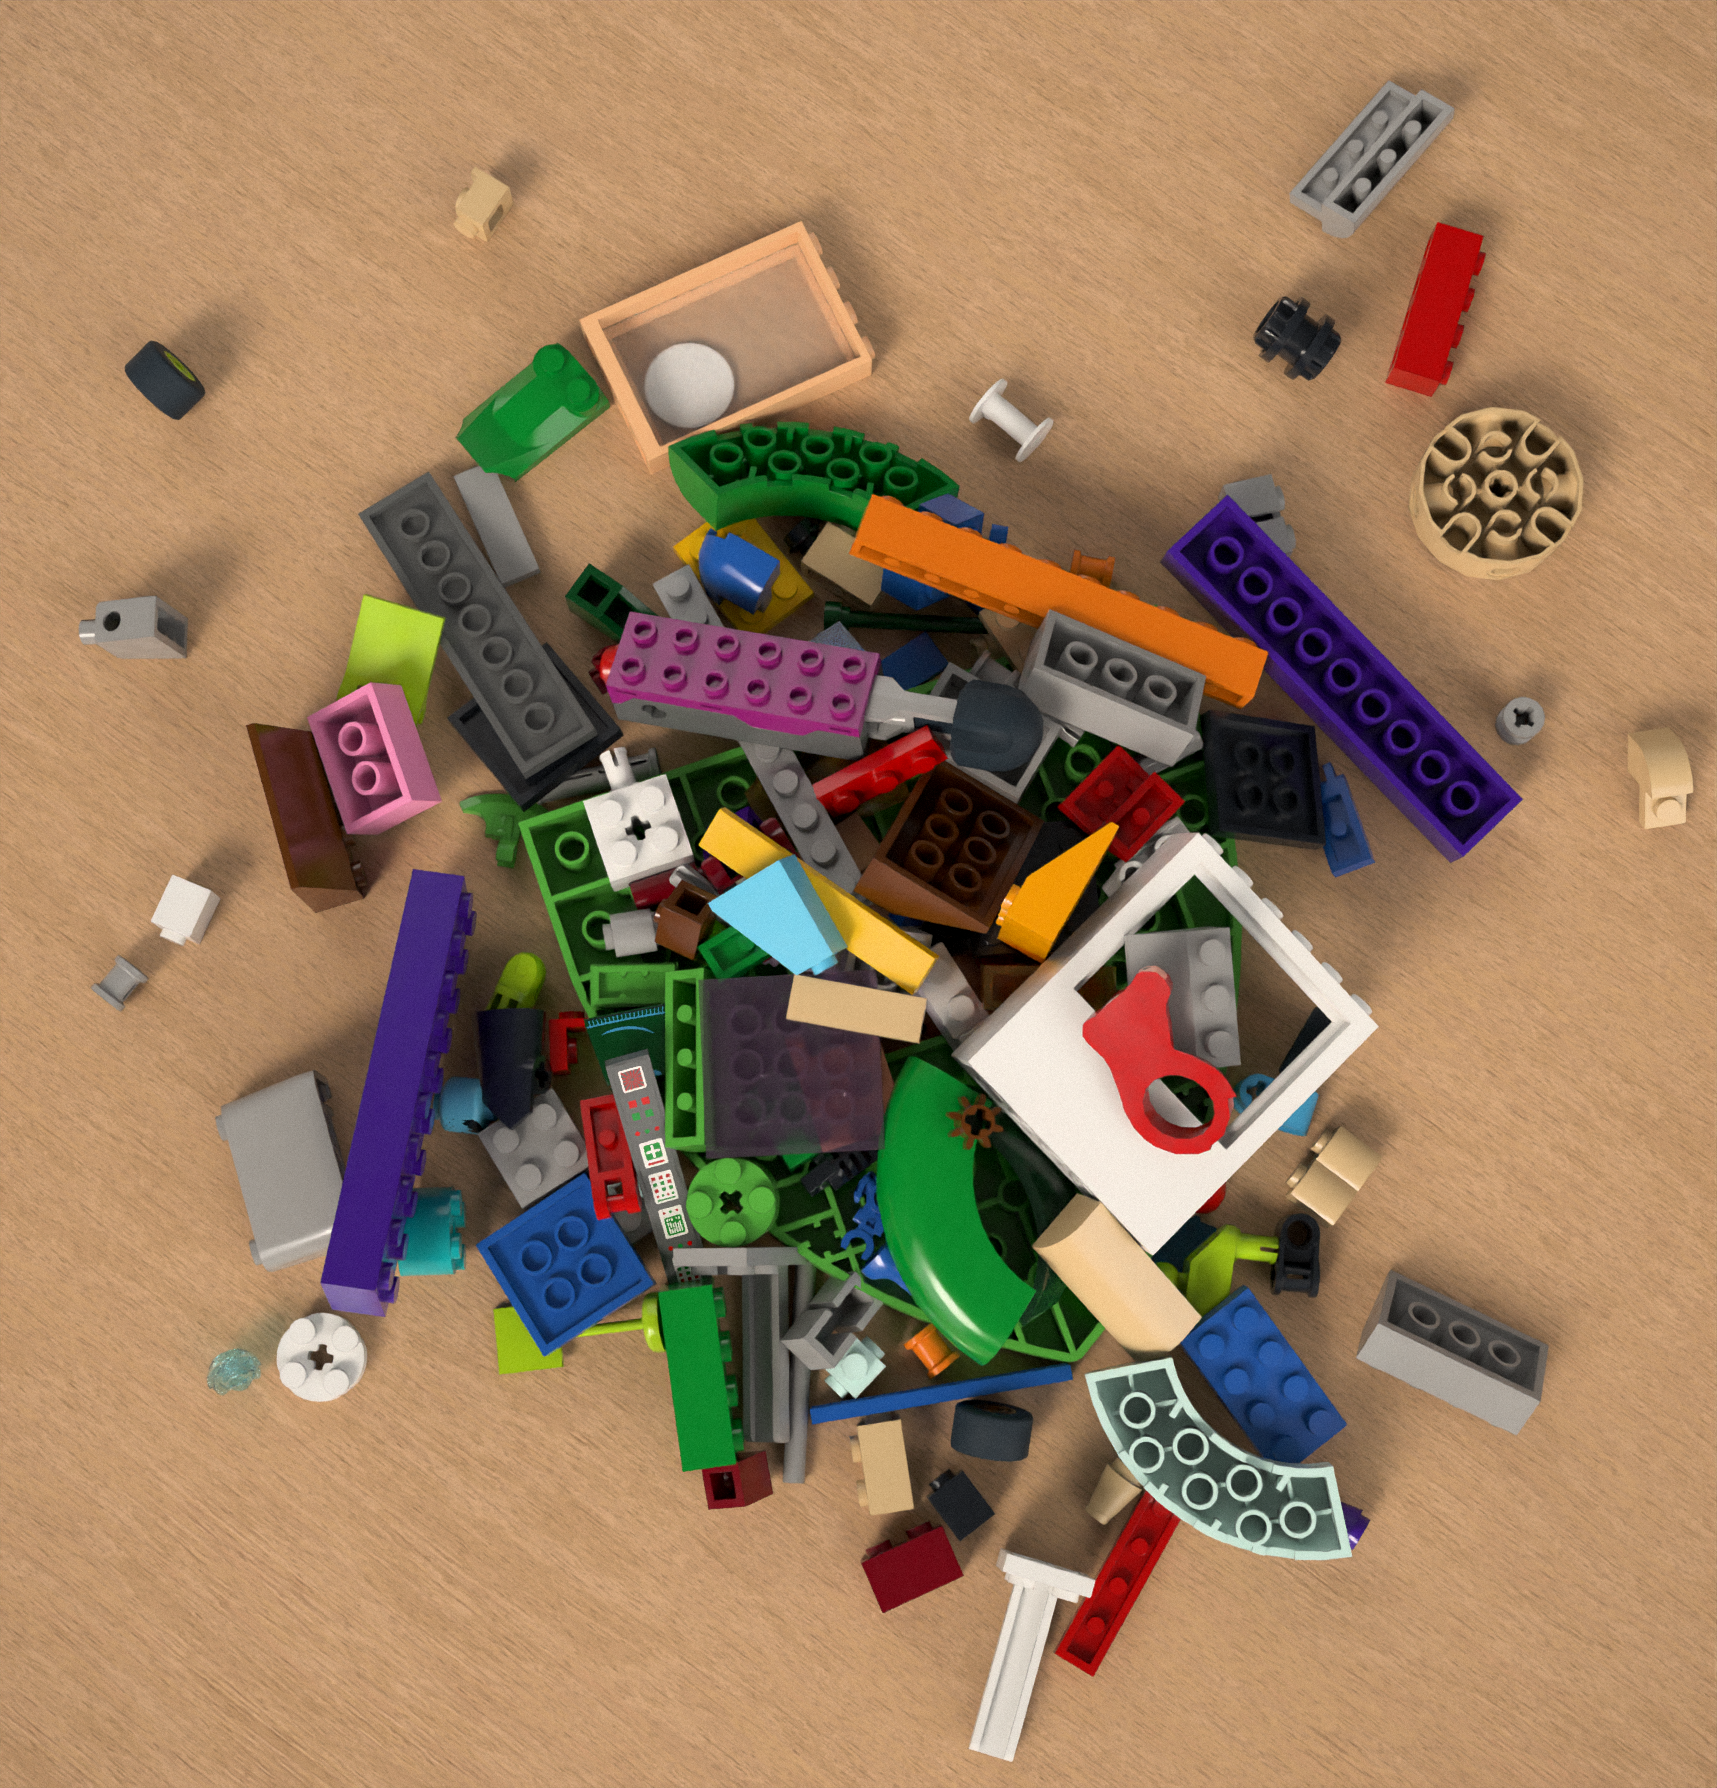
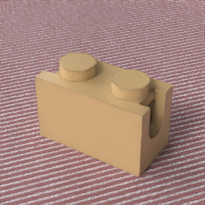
[801,522,886,612]

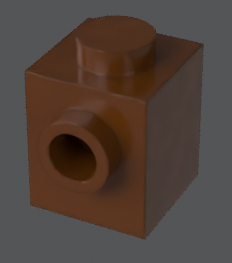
[653,880,718,960]

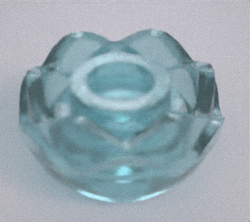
[207,1349,262,1395]

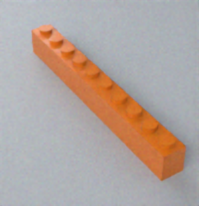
[849,494,1268,710]

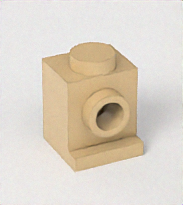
[453,167,514,242]

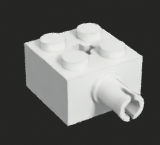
[583,747,696,892]

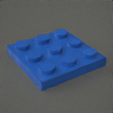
[476,1173,657,1357]

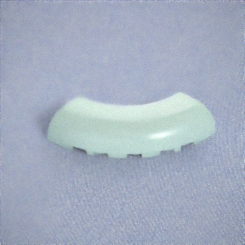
[1085,1355,1352,1560]

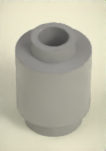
[602,908,662,957]

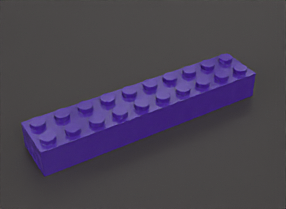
[1160,494,1523,863]
[320,869,477,1317]

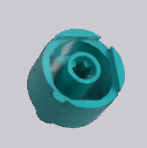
[398,1186,467,1276]

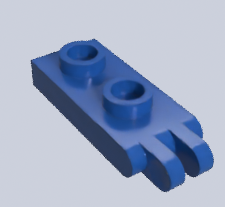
[1320,762,1375,877]

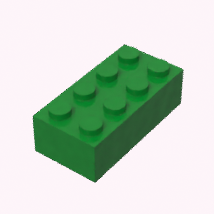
[658,1277,745,1472]

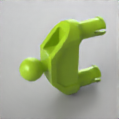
[1155,1224,1279,1317]

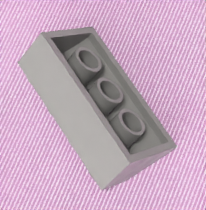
[1356,1270,1549,1436]

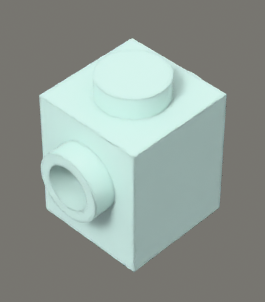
[824,1336,886,1399]

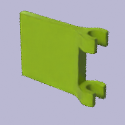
[336,594,446,727]

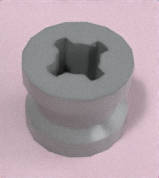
[1495,697,1545,745]

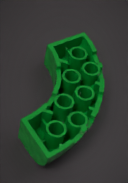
[668,422,960,531]
[876,1056,1036,1366]

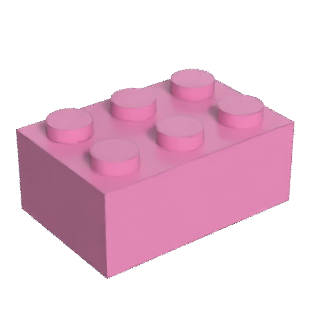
[307,682,442,835]

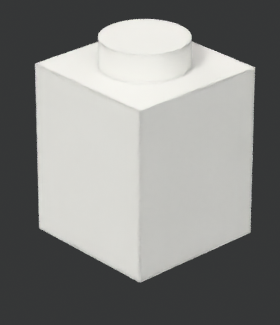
[151,875,221,946]

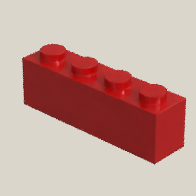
[1385,222,1486,397]

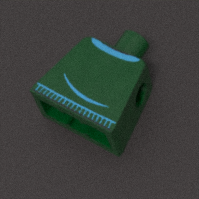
[584,1003,665,1090]

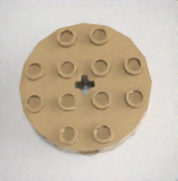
[1408,407,1584,580]

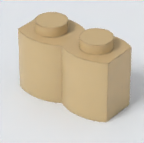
[1285,1125,1382,1228]

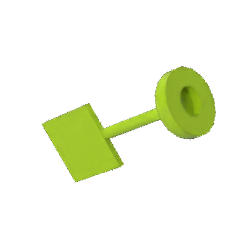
[493,1291,666,1375]

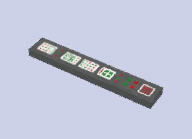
[605,1049,712,1284]

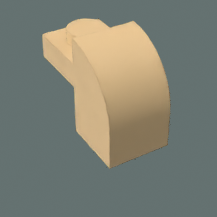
[1627,727,1693,829]

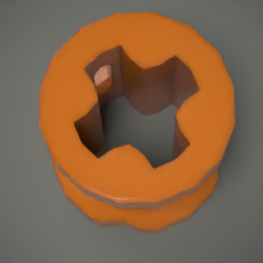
[1069,549,1115,588]
[904,1323,961,1380]

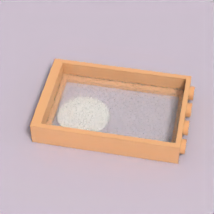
[579,221,875,474]

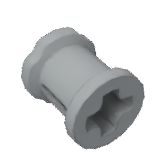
[91,955,149,1012]

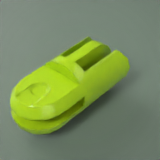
[486,952,547,1010]

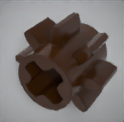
[945,1094,1003,1150]

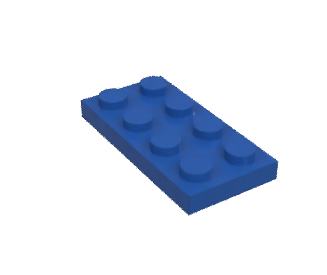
[1179,1285,1347,1463]

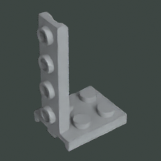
[673,1247,806,1443]

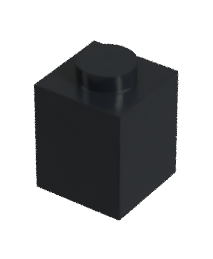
[926,1468,995,1541]

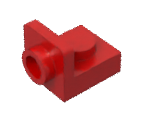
[549,1011,587,1076]

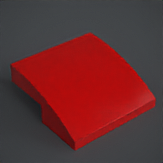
[1058,745,1185,862]

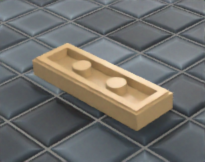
[786,974,928,1044]

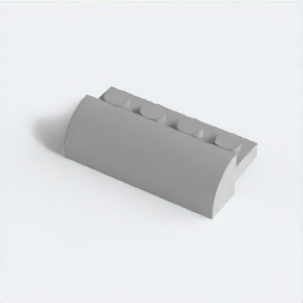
[1289,80,1454,238]

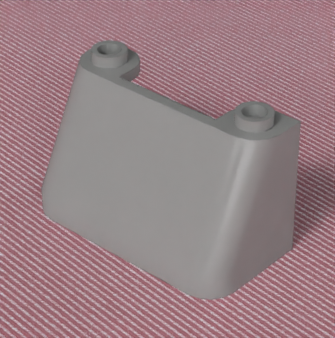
[215,1070,346,1272]

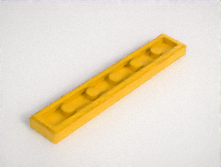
[698,807,939,995]

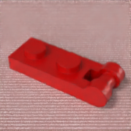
[580,1094,642,1220]

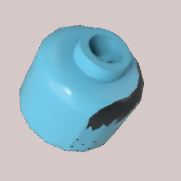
[433,1076,498,1135]

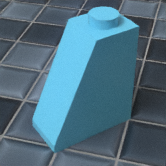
[708,854,848,976]

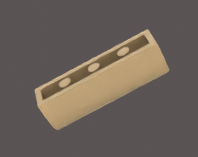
[1032,1193,1202,1361]

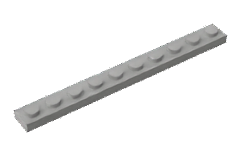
[653,564,873,906]

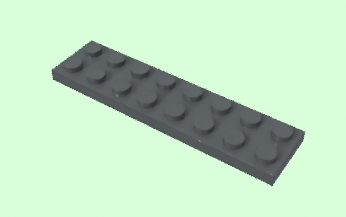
[358,472,598,779]

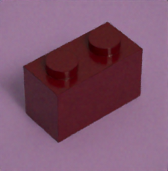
[860,1520,964,1613]

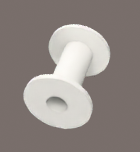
[969,379,1054,462]

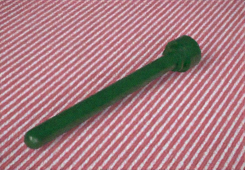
[824,601,989,635]

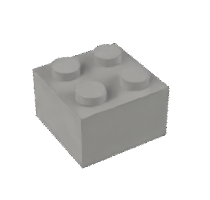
[477,1088,589,1211]

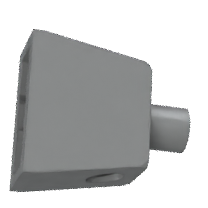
[79,596,188,659]

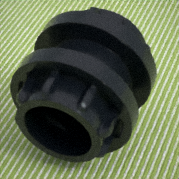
[1253,296,1341,381]

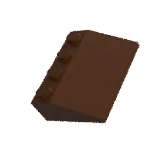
[246,723,367,913]
[853,761,1045,934]

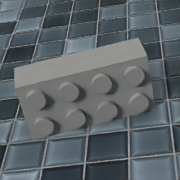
[1018,609,1206,767]

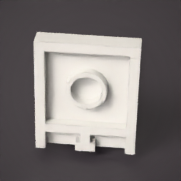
[968,1548,1095,1762]

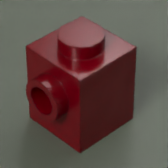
[701,1450,773,1510]

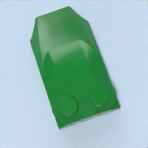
[455,342,610,482]

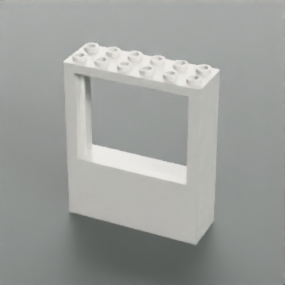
[951,833,1379,1255]

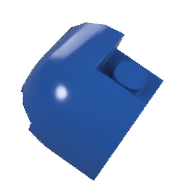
[698,528,780,615]

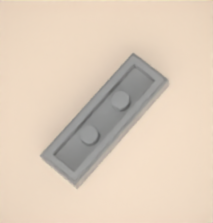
[453,466,541,588]

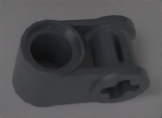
[1270,1213,1320,1298]

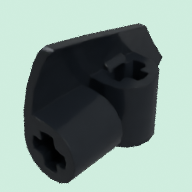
[471,1008,552,1130]

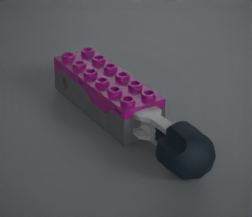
[600,612,1044,772]

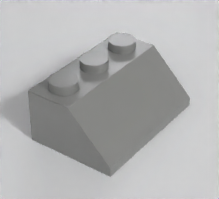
[1124,927,1241,1068]

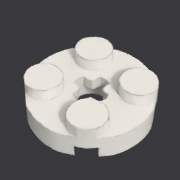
[277,1313,367,1402]

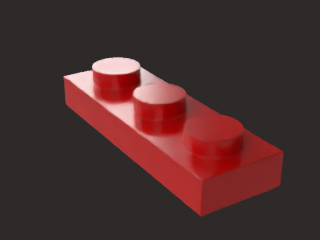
[812,725,948,818]

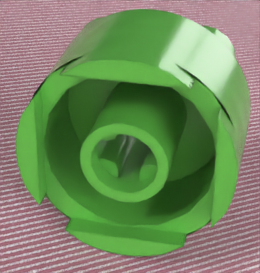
[686,1157,780,1248]

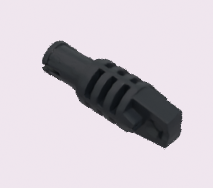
[800,1134,880,1197]

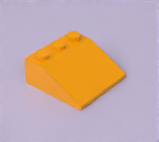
[996,822,1119,964]

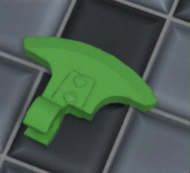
[459,794,550,869]

